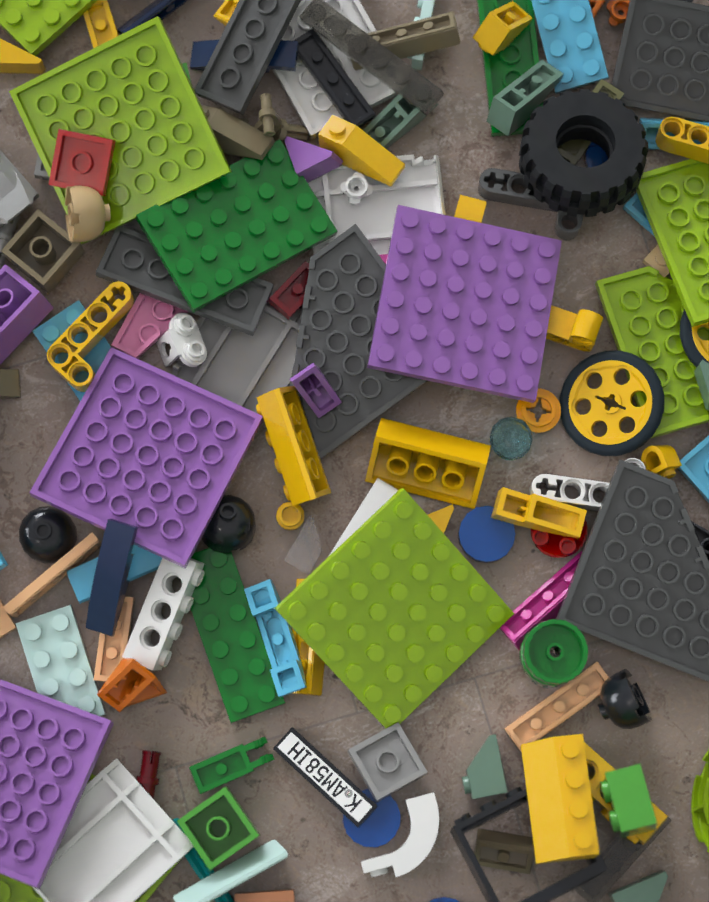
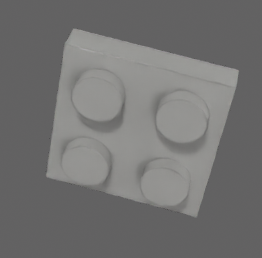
[348,722,428,803]

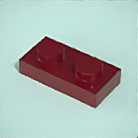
[268,260,309,320]

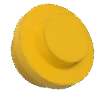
[276,502,305,530]

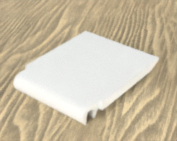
[308,154,446,255]
[33,759,194,902]

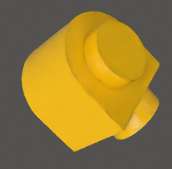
[641,445,682,479]

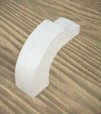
[361,792,439,877]

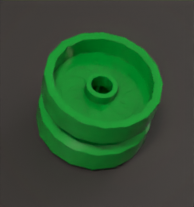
[519,619,588,687]

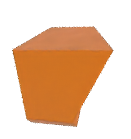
[97,658,167,712]

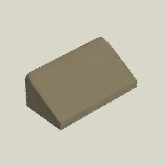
[474,829,534,874]

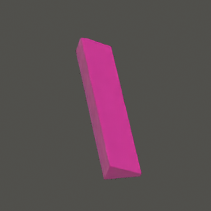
[499,551,583,651]

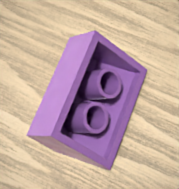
[0,264,54,365]

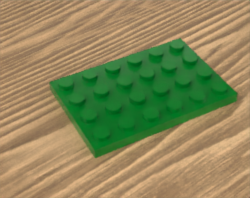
[136,139,338,313]

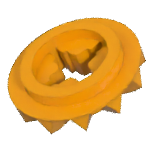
[516,388,561,434]

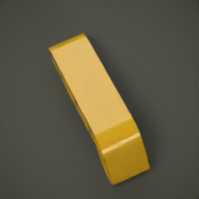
[47,281,134,392]
[546,305,603,352]

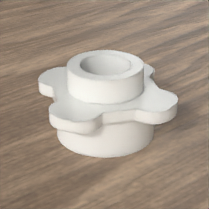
[340,172,373,205]

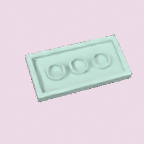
[15,605,107,717]

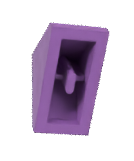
[284,136,343,183]
[290,363,342,418]

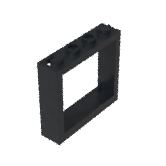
[450,787,608,902]

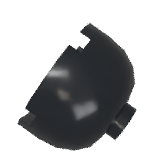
[202,495,256,554]
[19,506,77,564]
[598,669,652,729]

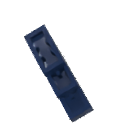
[190,40,299,73]
[86,519,138,636]

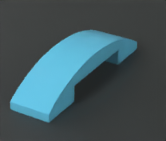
[244,579,307,697]

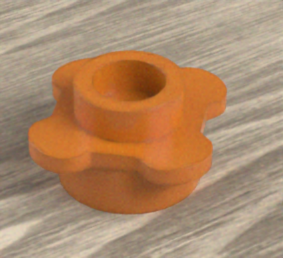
[606,0,630,27]

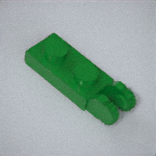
[189,737,275,794]

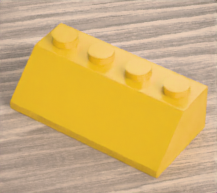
[256,386,331,506]
[365,418,491,509]
[521,734,599,864]

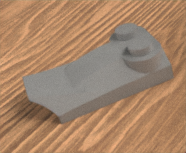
[0,150,40,228]

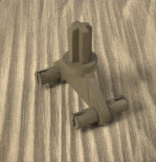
[240,93,309,159]

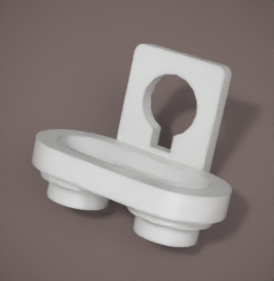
[156,313,207,367]

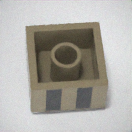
[1,209,85,294]

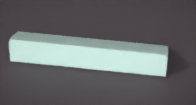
[173,840,288,902]

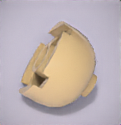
[65,186,111,243]

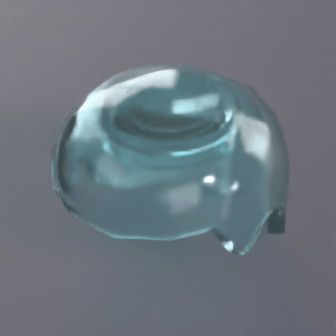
[490,416,533,461]

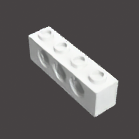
[122,558,204,671]

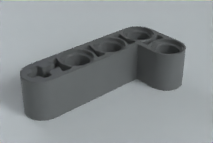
[478,168,584,240]

